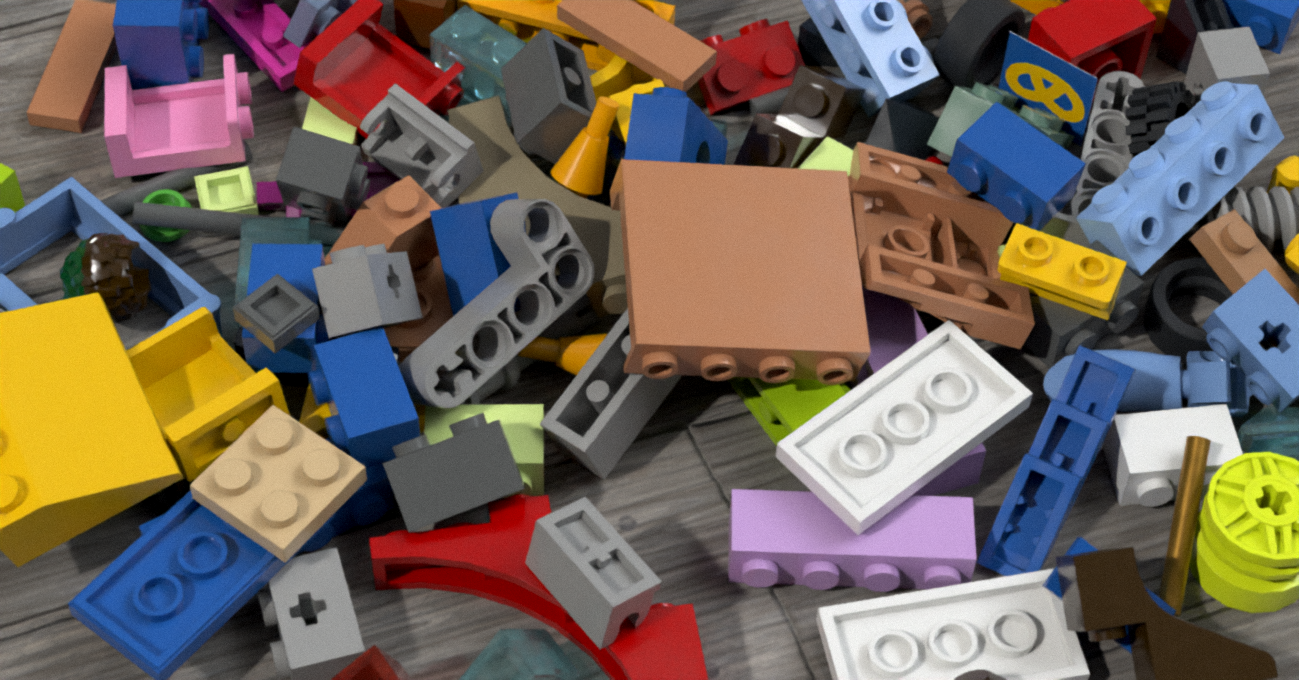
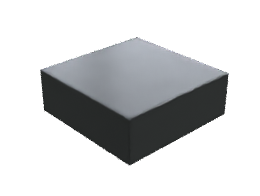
[233,273,320,353]

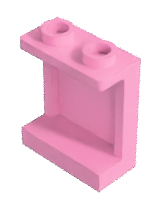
[104,54,254,178]

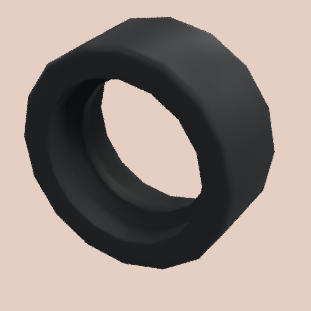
[933,0,1026,89]
[1144,257,1233,365]

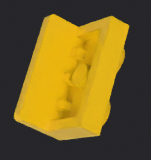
[997,223,1127,321]

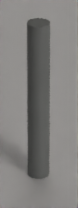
[100,140,253,216]

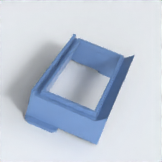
[0,177,222,340]

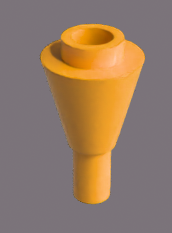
[550,96,620,198]
[518,334,607,375]

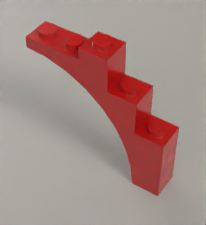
[369,494,708,680]

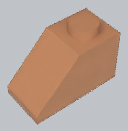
[324,175,441,271]

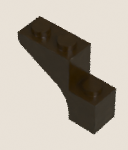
[733,65,866,169]
[1056,547,1278,680]

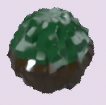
[60,233,152,323]

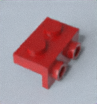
[698,19,805,115]

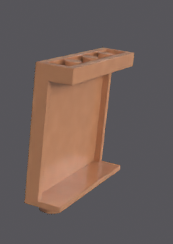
[610,159,871,385]

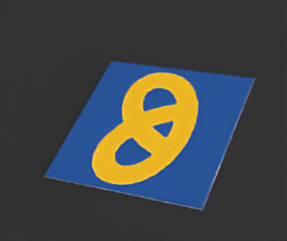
[999,31,1098,146]

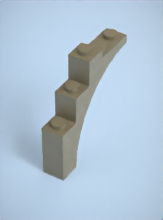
[448,95,628,318]

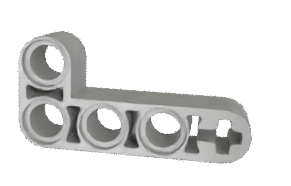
[1009,71,1145,247]
[399,199,595,408]

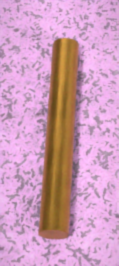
[1159,436,1211,617]

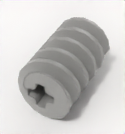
[1195,186,1299,255]

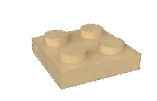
[190,405,367,563]

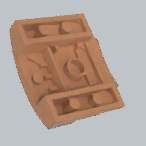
[847,142,1035,349]

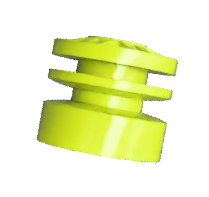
[1189,452,1299,613]

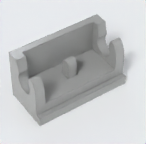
[360,83,483,208]
[525,497,662,650]

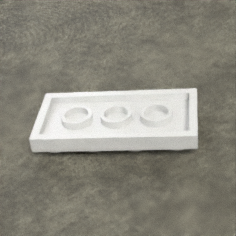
[775,320,1033,535]
[816,568,1090,680]

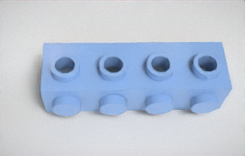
[801,0,939,118]
[1076,81,1284,276]

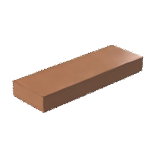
[27,0,117,133]
[557,0,717,92]

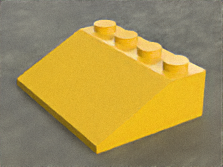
[0,292,183,567]

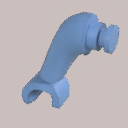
[1043,349,1253,417]

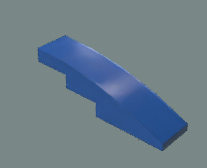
[976,345,1136,576]

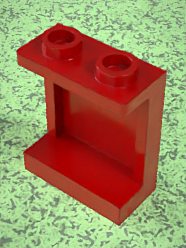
[293,0,466,138]

